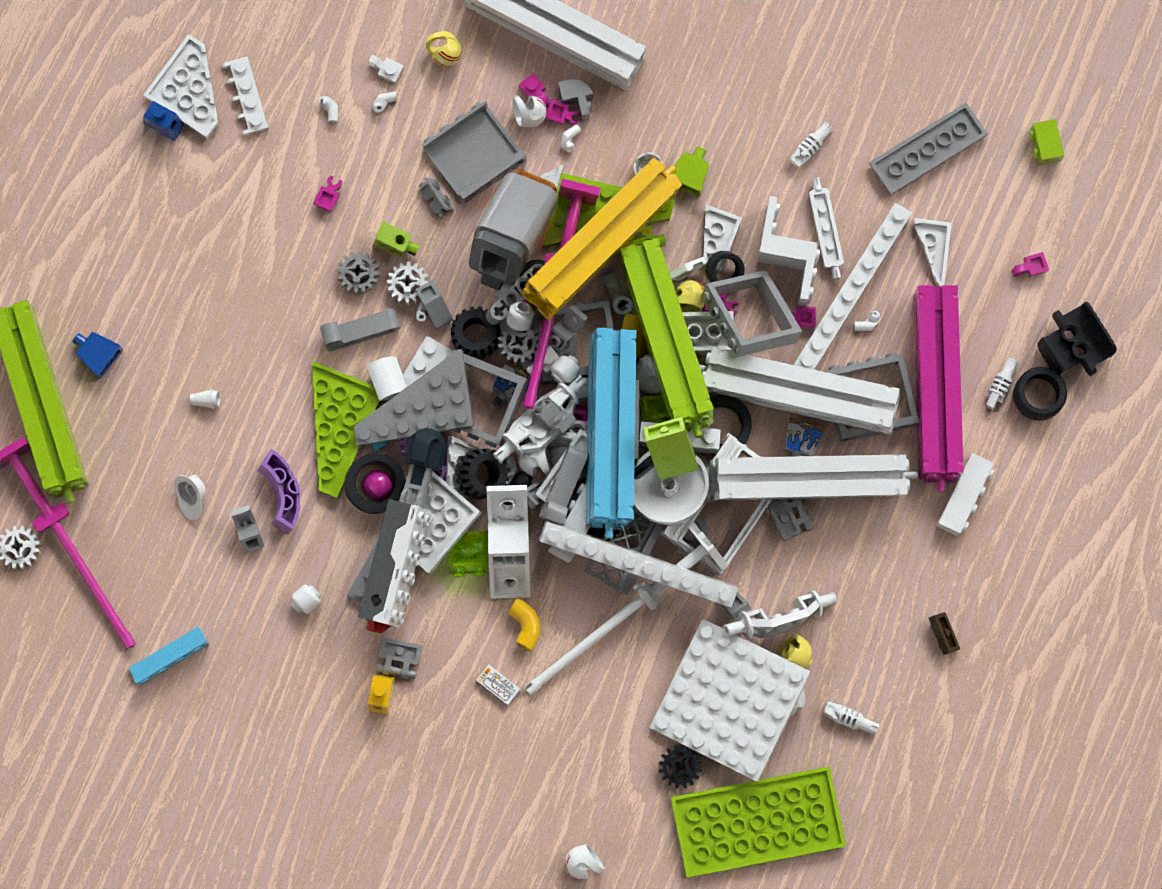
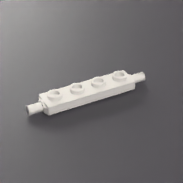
[808,177,844,280]

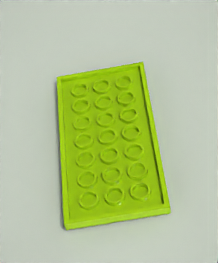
[671,766,846,878]

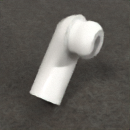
[372,91,397,113]
[318,96,338,123]
[561,124,581,152]
[416,301,427,322]
[854,311,881,331]
[505,456,519,485]

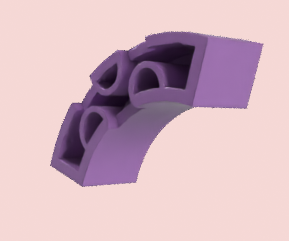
[257,449,300,534]

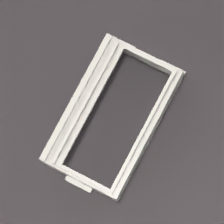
[660,433,772,575]

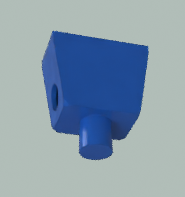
[143,101,185,141]
[72,332,123,379]

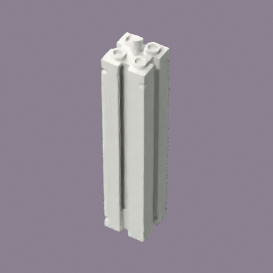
[465,0,646,91]
[699,347,900,435]
[709,454,918,501]

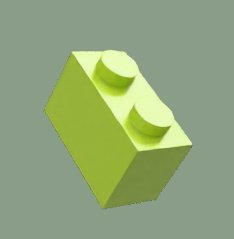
[1028,119,1064,165]

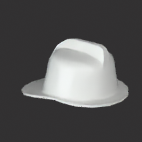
[174,475,206,521]

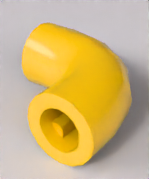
[508,598,541,652]

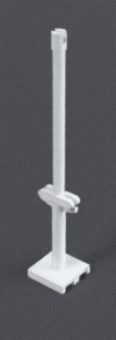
[524,522,729,696]

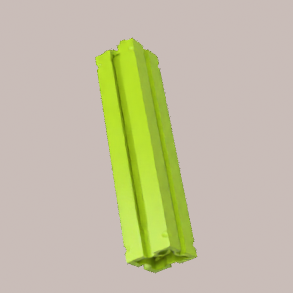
[620,238,714,438]
[0,299,89,503]

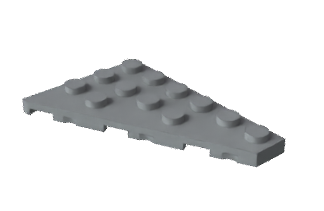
[354,349,474,447]

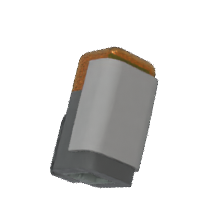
[469,169,558,291]

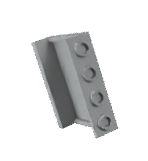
[422,101,527,204]

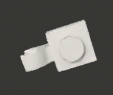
[368,55,404,84]
[526,346,559,376]

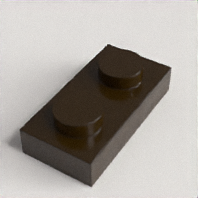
[928,612,960,655]

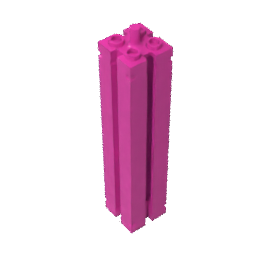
[913,285,964,492]

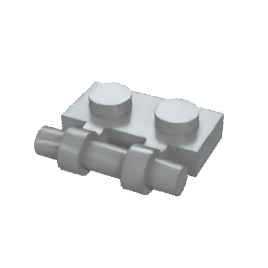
[767,499,814,541]
[376,637,422,680]

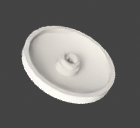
[634,452,710,525]

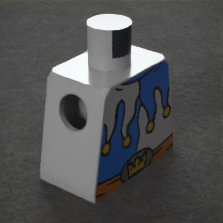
[491,361,530,409]
[784,417,826,457]

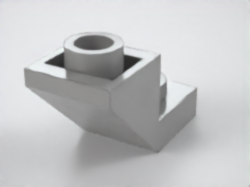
[415,280,453,329]
[548,305,588,353]
[531,399,576,433]

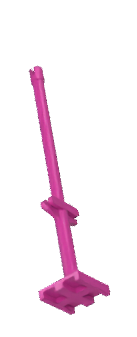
[523,178,601,409]
[0,437,136,649]

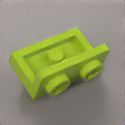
[639,395,670,423]

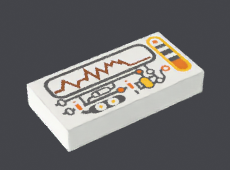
[476,664,520,705]

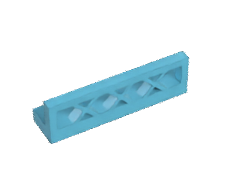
[129,627,209,686]

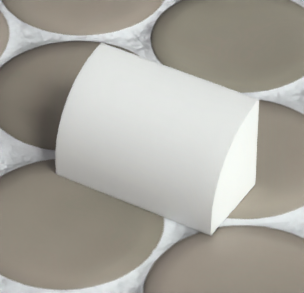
[367,357,407,401]

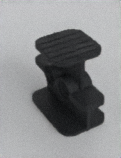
[1037,302,1117,376]

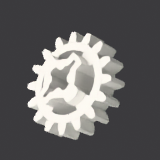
[387,261,429,305]
[0,526,41,569]

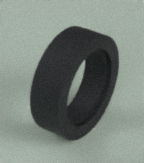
[710,395,752,455]
[344,453,406,514]

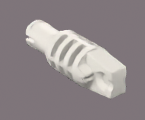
[789,122,833,168]
[986,358,1018,411]
[823,702,879,736]

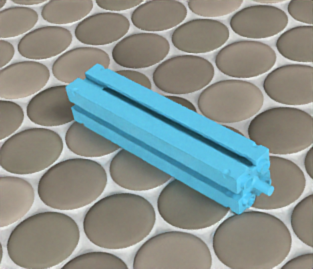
[586,328,636,538]

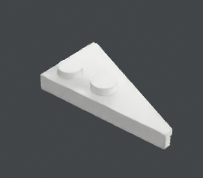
[913,218,952,287]

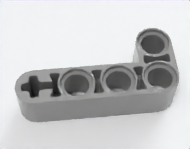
[486,264,543,325]
[320,309,400,351]
[539,445,588,525]

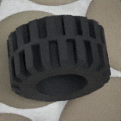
[451,307,500,359]
[455,448,510,499]

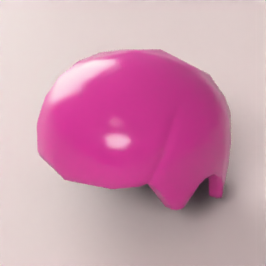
[362,470,394,502]

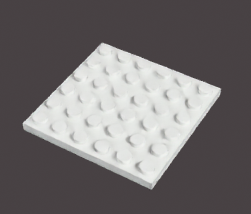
[650,619,811,782]

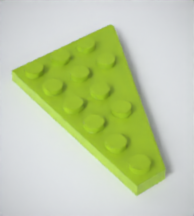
[312,361,380,499]

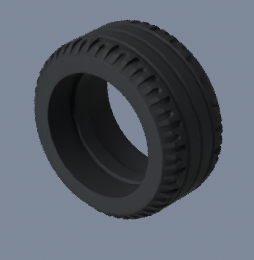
[1013,367,1067,421]

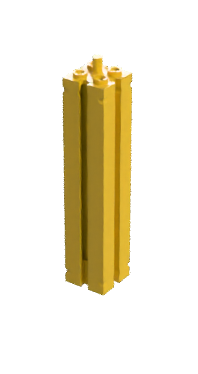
[521,158,682,321]

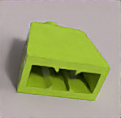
[674,147,709,197]

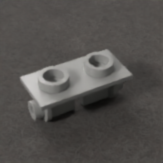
[419,177,454,217]

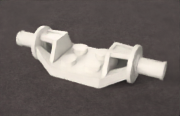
[493,375,588,463]
[724,590,837,639]

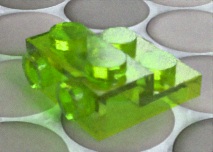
[449,531,489,577]

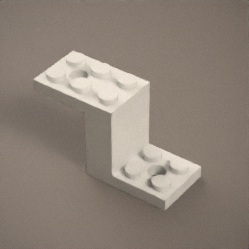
[757,196,820,307]
[487,485,531,599]

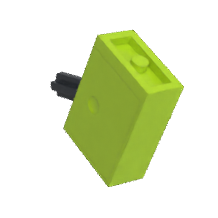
[634,417,699,480]

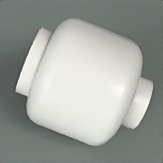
[506,301,534,331]
[551,355,580,384]
[291,585,322,614]

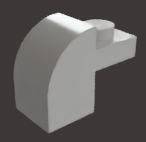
[558,79,593,121]
[230,504,265,553]

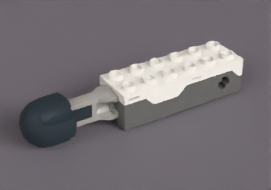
[358,428,446,634]

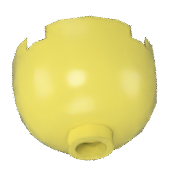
[777,633,812,669]

